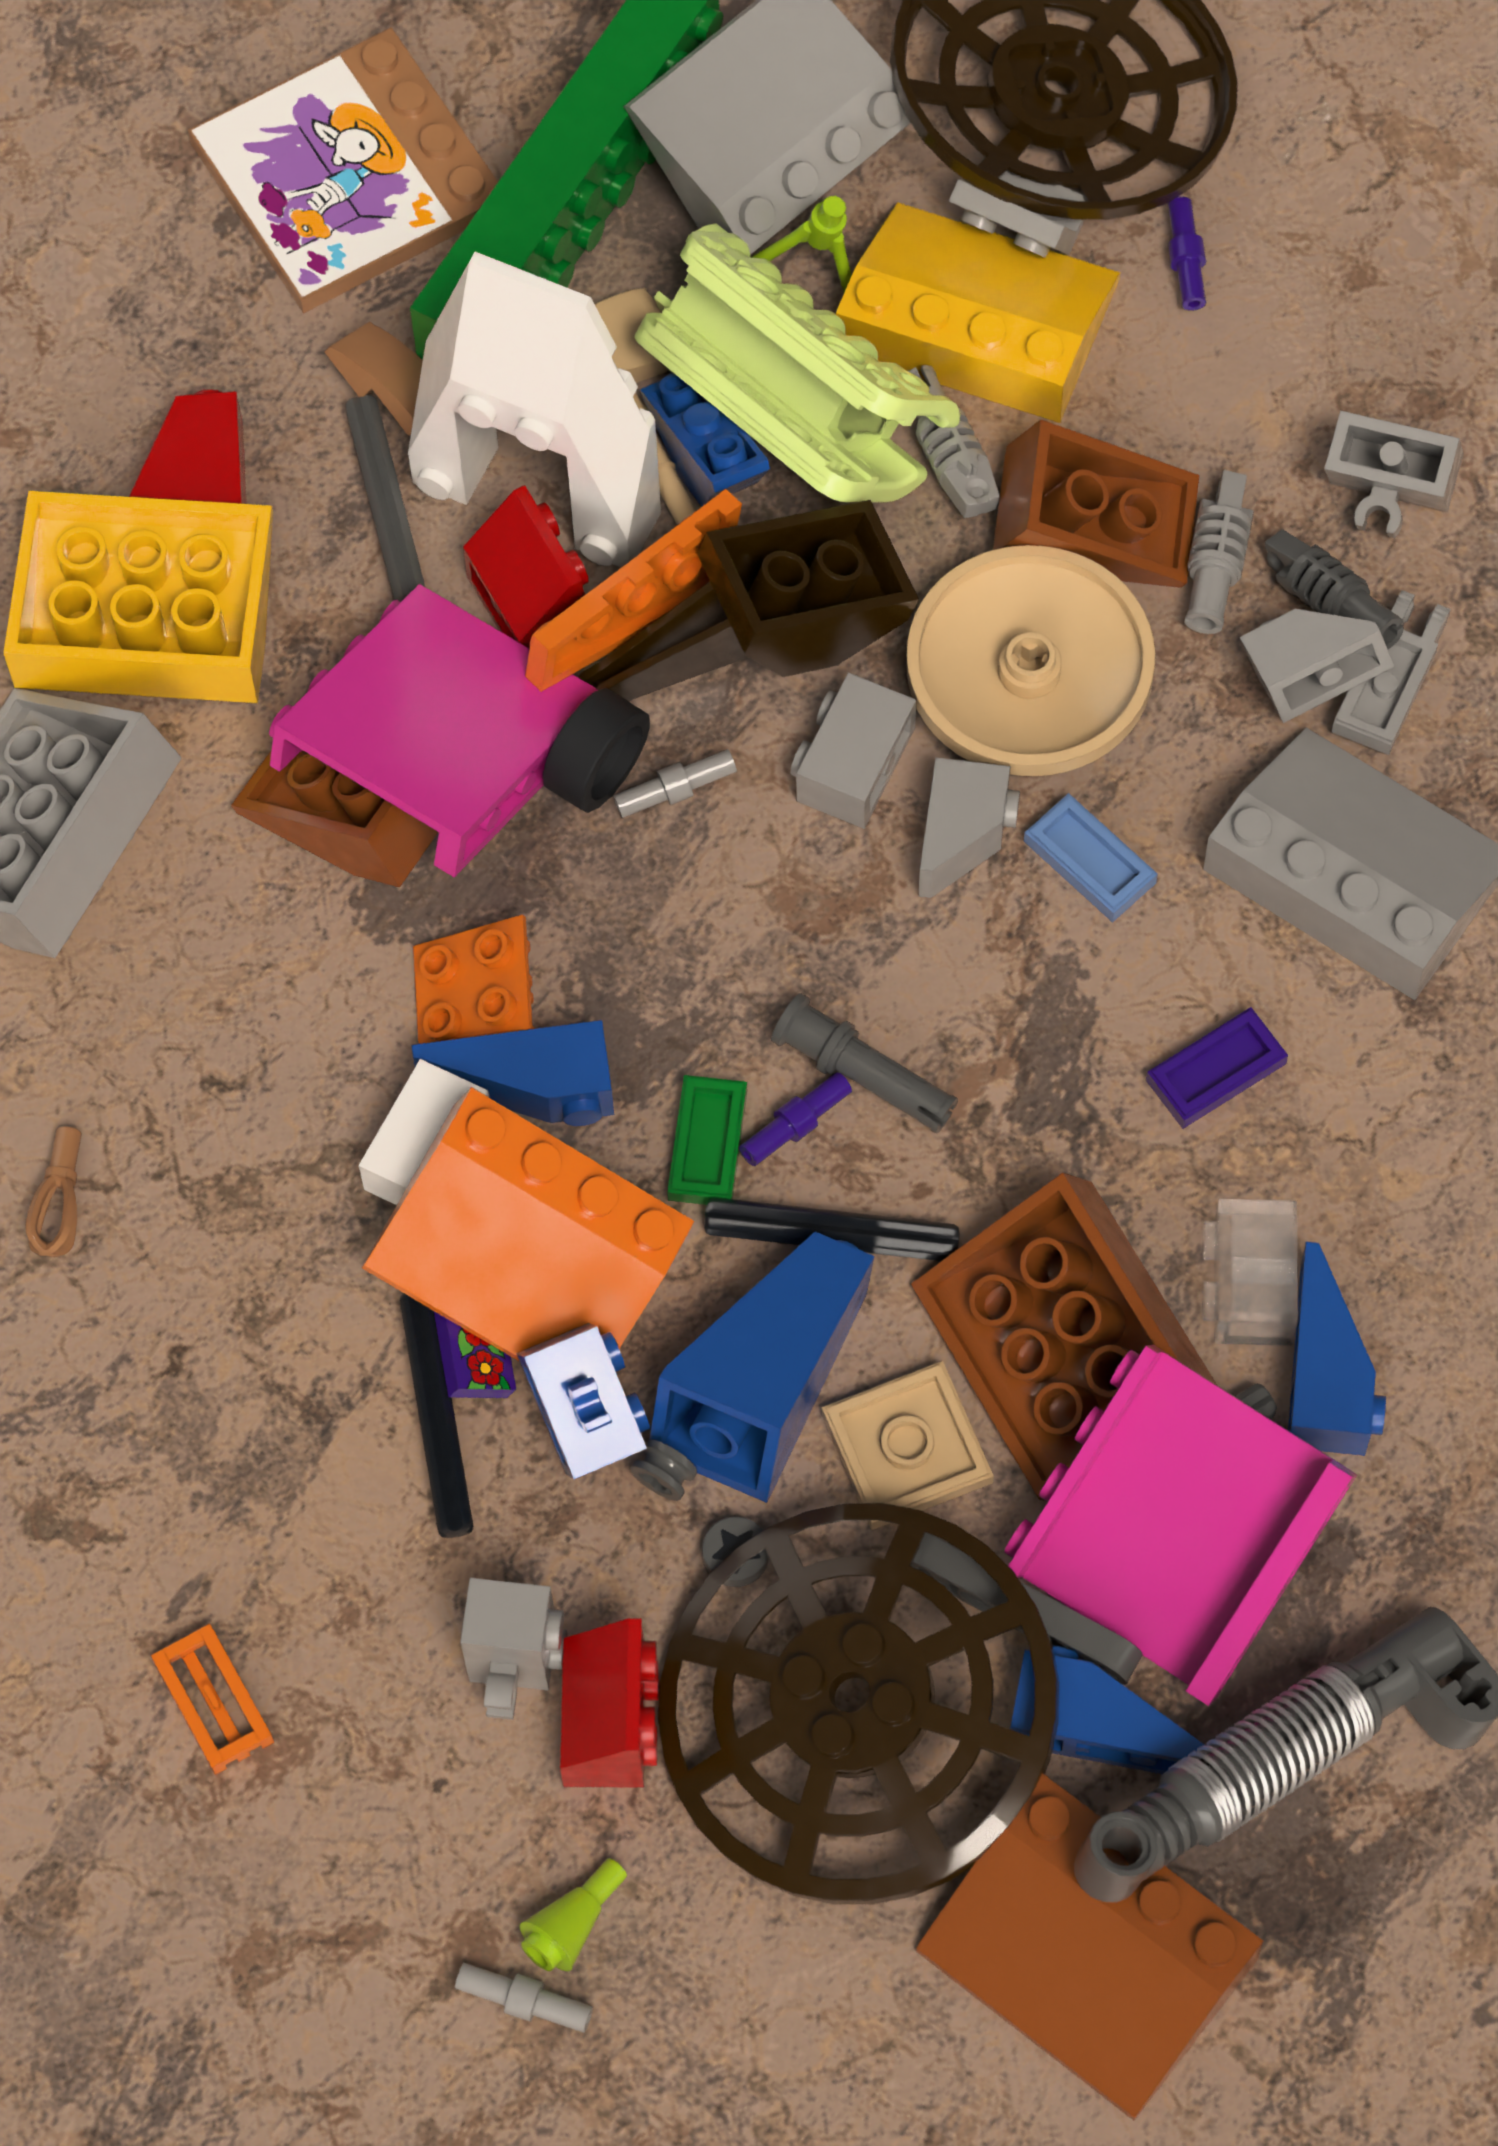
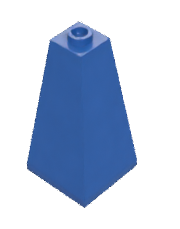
[649,1232,875,1503]

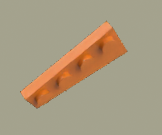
[525,489,742,692]

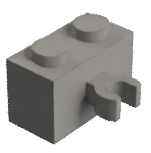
[1325,410,1464,538]
[460,1578,567,1720]

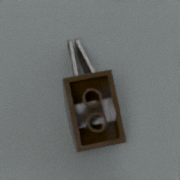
[578,500,919,701]

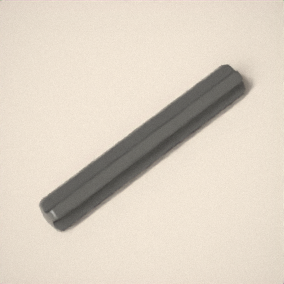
[345,394,425,602]

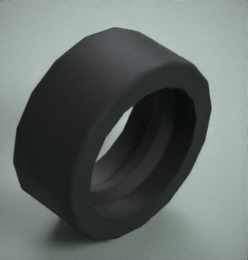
[543,688,650,813]

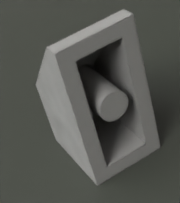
[1240,609,1395,723]
[919,757,1020,898]

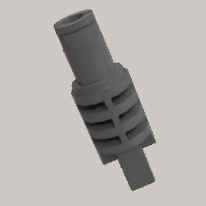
[1265,529,1404,649]

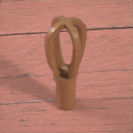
[25,1126,82,1257]

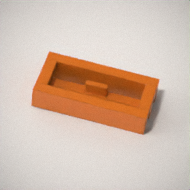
[151,1623,274,1775]

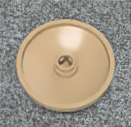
[906,545,1155,776]

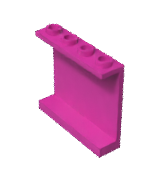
[269,584,598,878]
[1004,1345,1358,1706]

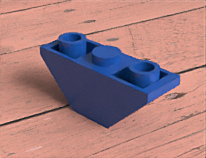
[640,373,770,507]

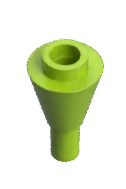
[520,1858,627,1971]

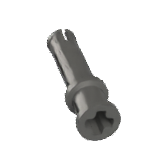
[771,993,958,1134]

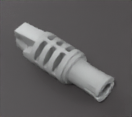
[909,365,1000,518]
[1185,470,1254,634]

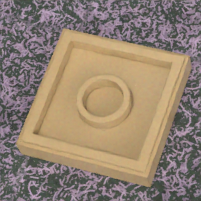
[822,1361,994,1530]

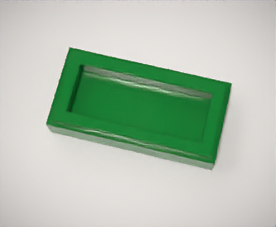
[667,1075,748,1205]

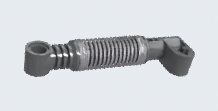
[1074,1607,1498,1902]

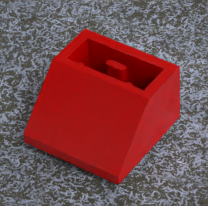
[463,485,589,649]
[560,1618,659,1788]

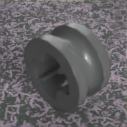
[630,1440,697,1501]

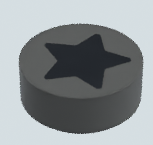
[702,1517,769,1587]

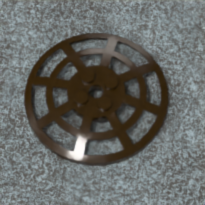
[890,0,1238,220]
[658,1503,1060,1905]

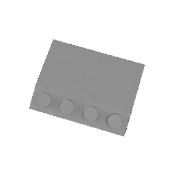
[624,0,910,255]
[0,688,182,958]
[1203,727,1498,1000]

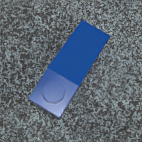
[412,1020,614,1126]
[1288,1242,1386,1456]
[1010,1646,1205,1774]

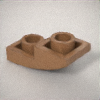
[325,322,423,436]

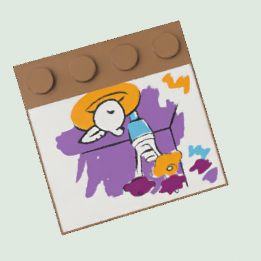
[188,27,498,314]

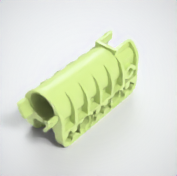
[634,223,960,503]

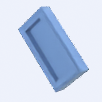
[1024,793,1158,923]

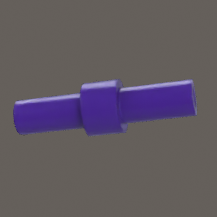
[1168,197,1206,310]
[739,1072,852,1167]

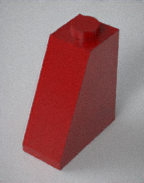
[129,389,247,504]

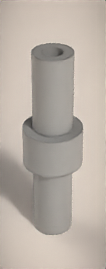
[613,749,737,818]
[455,1963,593,2033]

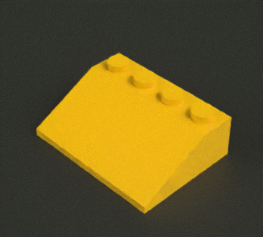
[836,202,1120,423]
[3,491,273,703]

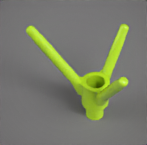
[751,196,852,293]

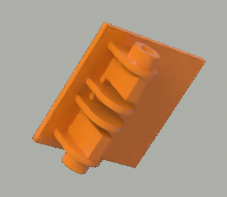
[413,914,535,1044]

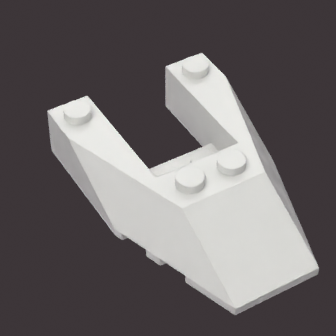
[408,252,661,567]

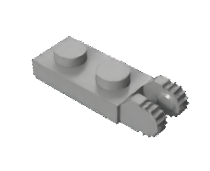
[1332,590,1451,755]

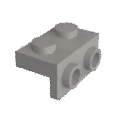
[949,156,1085,258]

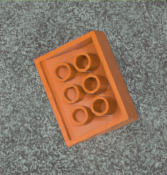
[362,1087,695,1362]

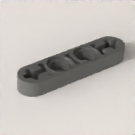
[911,1532,1143,1685]

